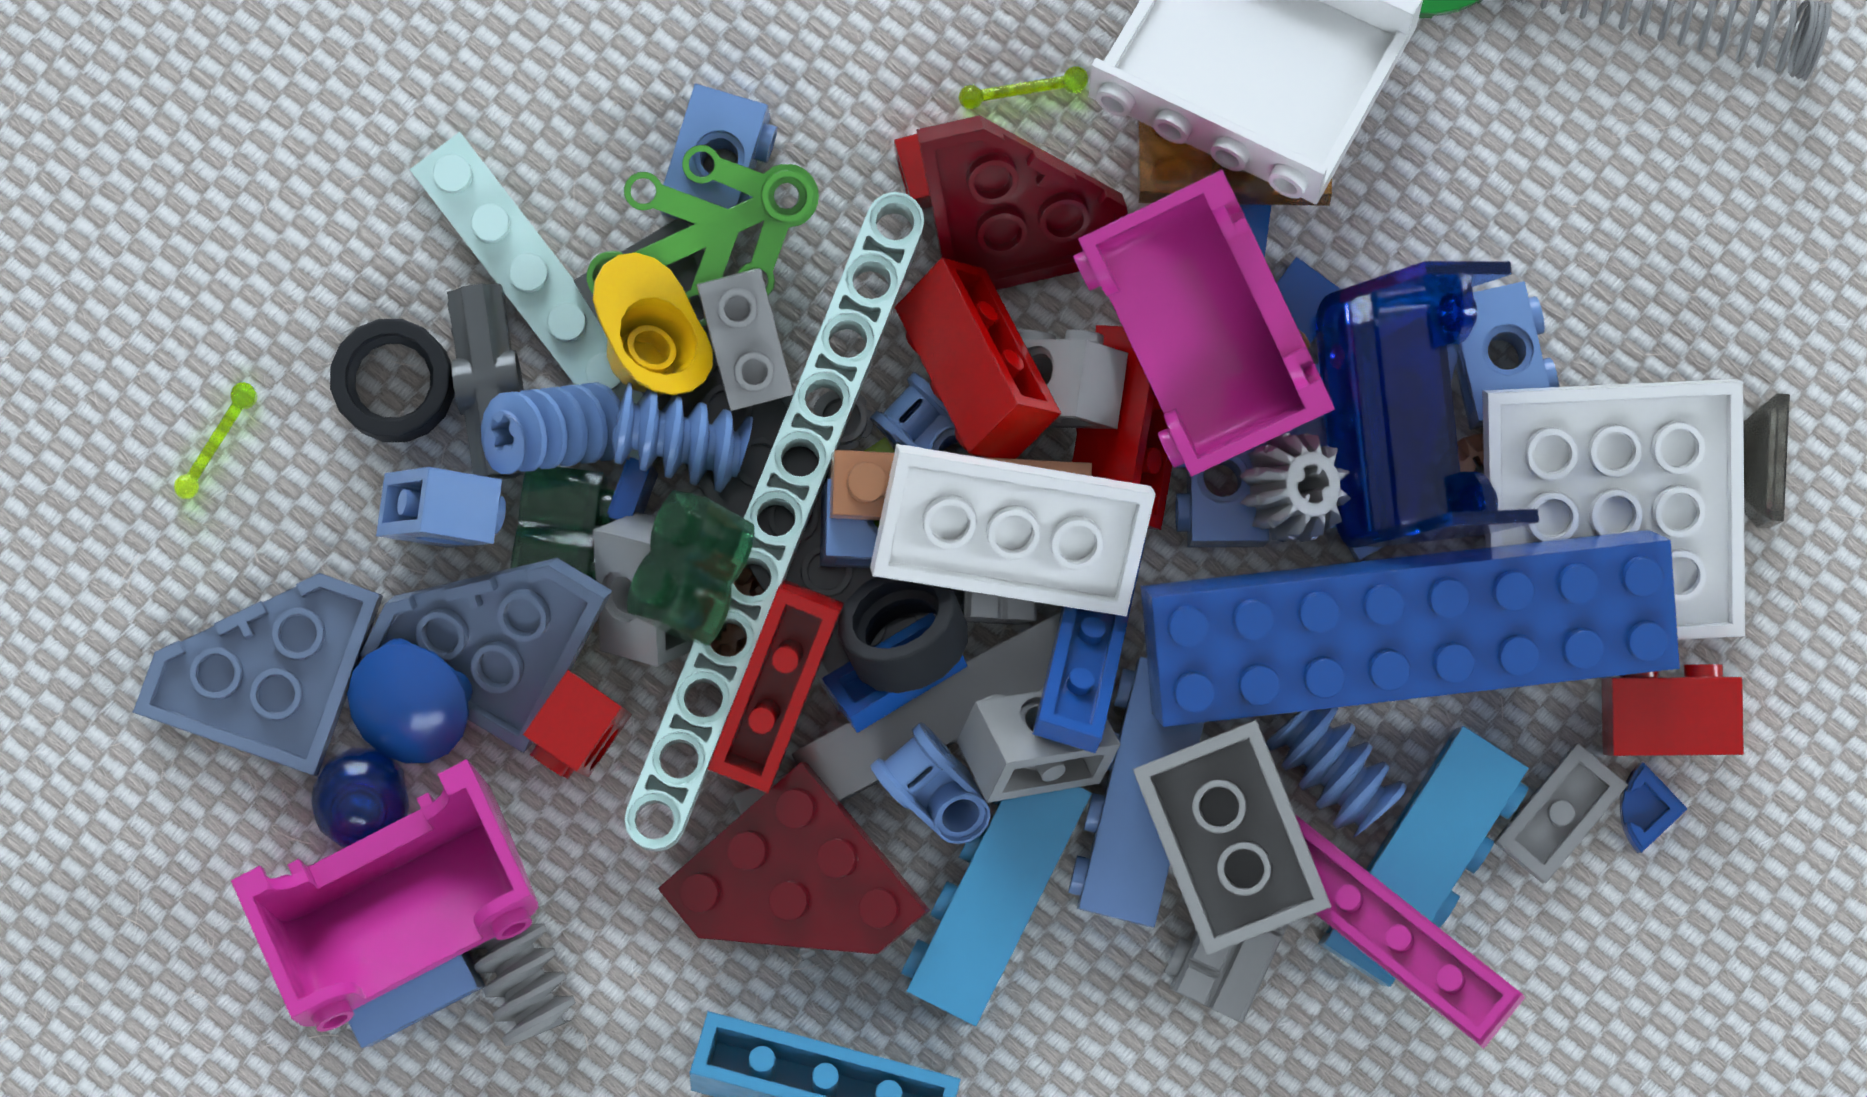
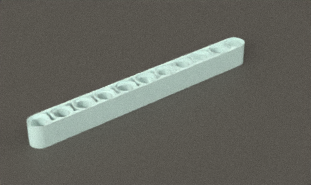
[624,192,924,852]

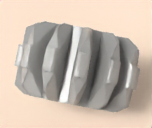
[1238,433,1352,542]

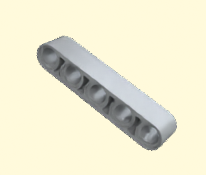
[791,613,1061,803]

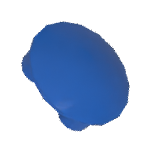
[347,638,473,764]

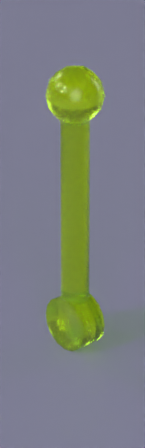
[958,66,1088,109]
[174,382,257,499]

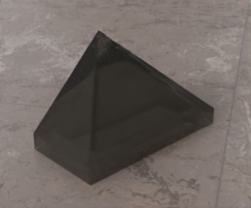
[1743,393,1790,528]

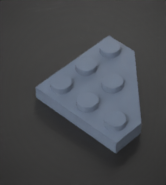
[360,558,612,753]
[132,573,383,777]

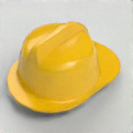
[593,253,713,397]

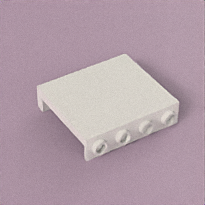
[1088,0,1423,205]

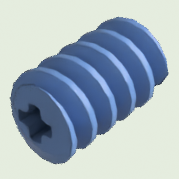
[481,382,621,474]
[611,382,753,492]
[1266,707,1407,838]

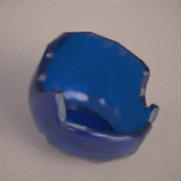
[311,748,409,848]

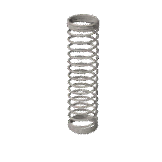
[1511,0,1832,81]

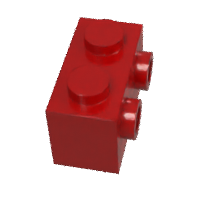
[1601,664,1744,756]

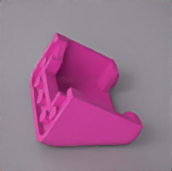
[1073,170,1335,477]
[231,759,539,1032]

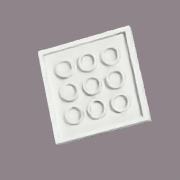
[1483,379,1745,640]

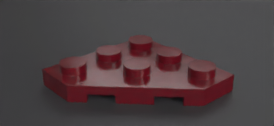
[916,115,1128,290]
[658,762,930,954]

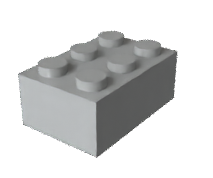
[1133,720,1331,956]

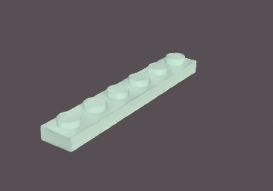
[410,132,643,460]

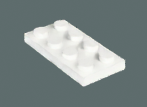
[870,444,1155,616]

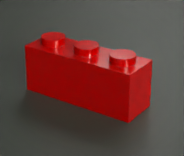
[894,258,1062,459]
[1072,325,1172,530]
[707,579,844,793]

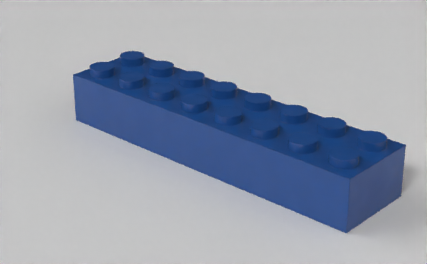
[1140,530,1680,727]

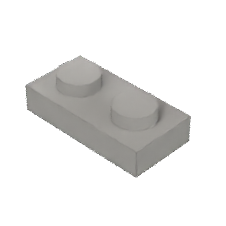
[1494,743,1628,884]

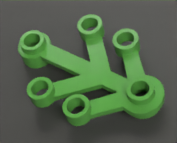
[587,145,819,326]

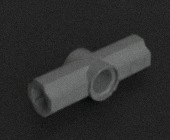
[447,283,530,480]

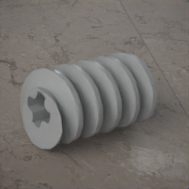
[473,923,576,1046]

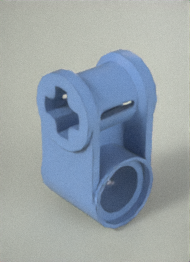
[870,372,987,458]
[870,722,990,844]

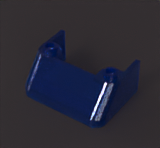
[1315,261,1539,548]

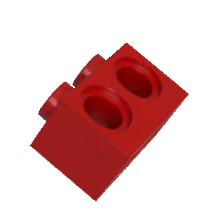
[523,670,632,779]

